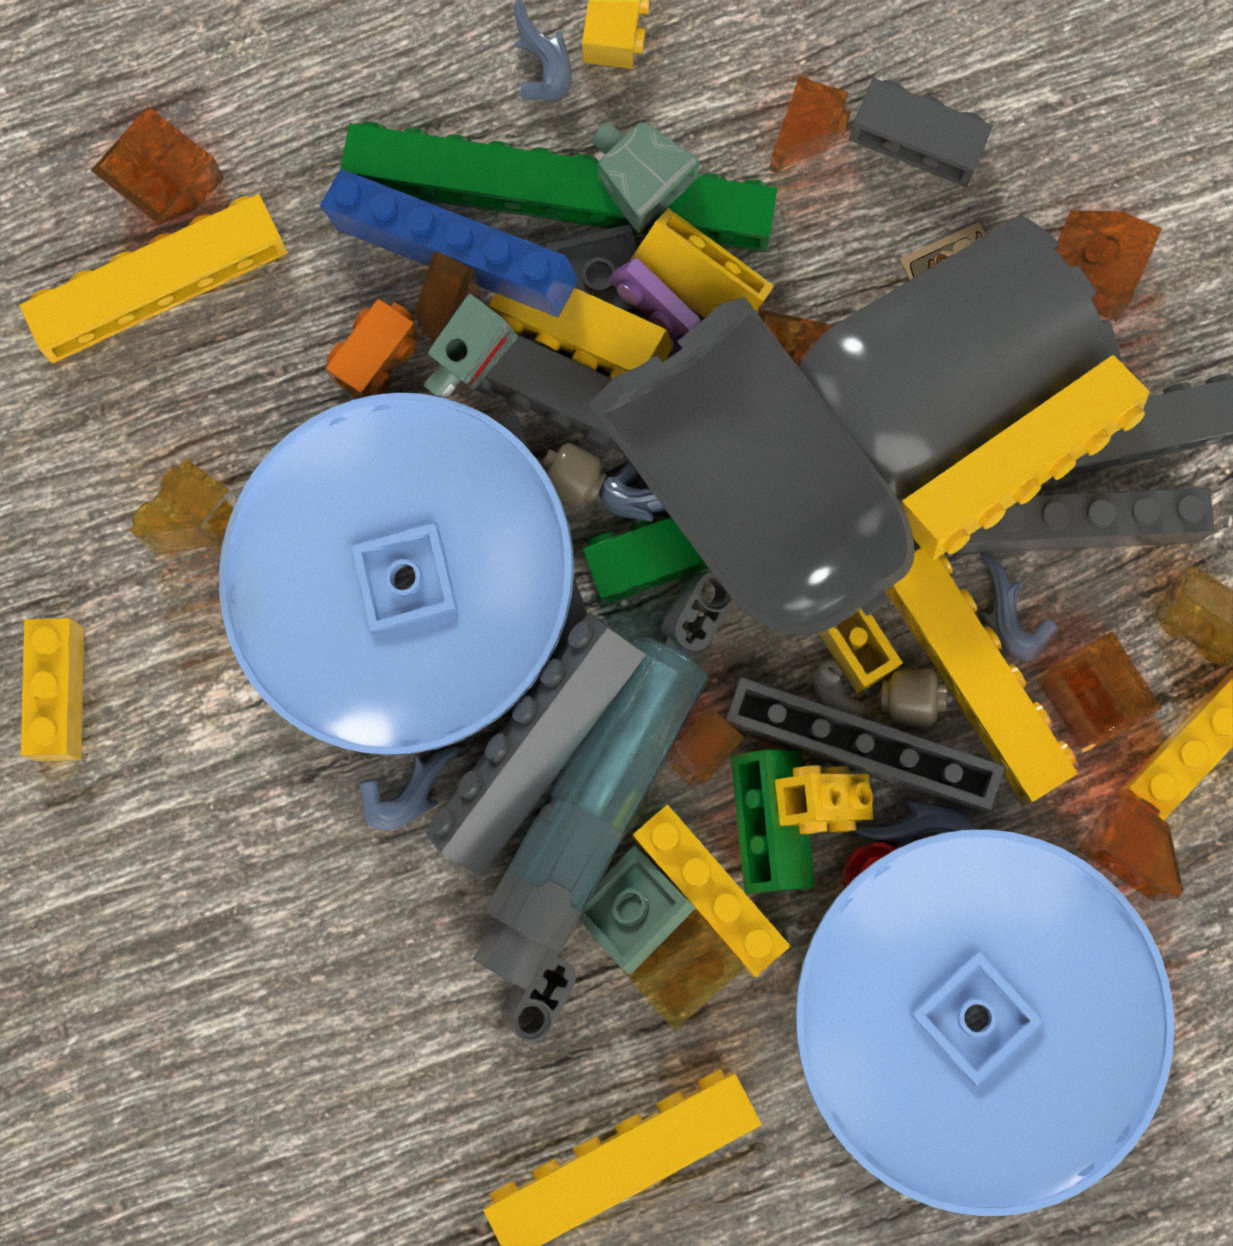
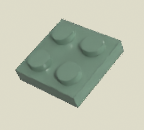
[577,845,695,975]

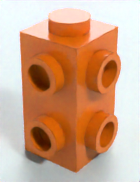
[326,299,418,399]

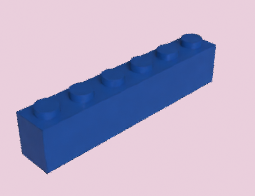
[320,169,578,318]

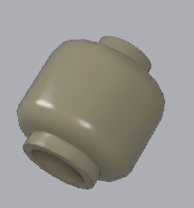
[541,443,606,509]
[882,668,947,727]

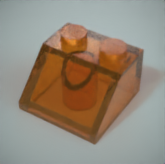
[1056,210,1162,322]
[1077,797,1184,902]

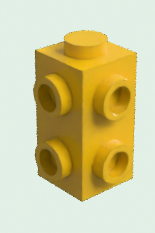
[775,766,874,834]

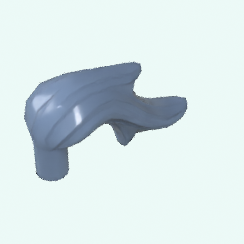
[514,0,572,100]
[599,463,666,521]
[979,553,1060,662]
[359,746,467,830]
[853,801,976,849]

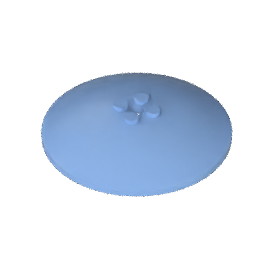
[219,393,574,755]
[795,830,1175,1216]

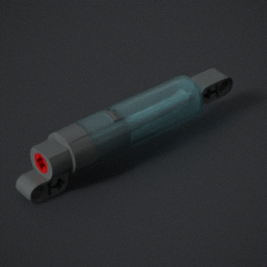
[473,571,733,1042]

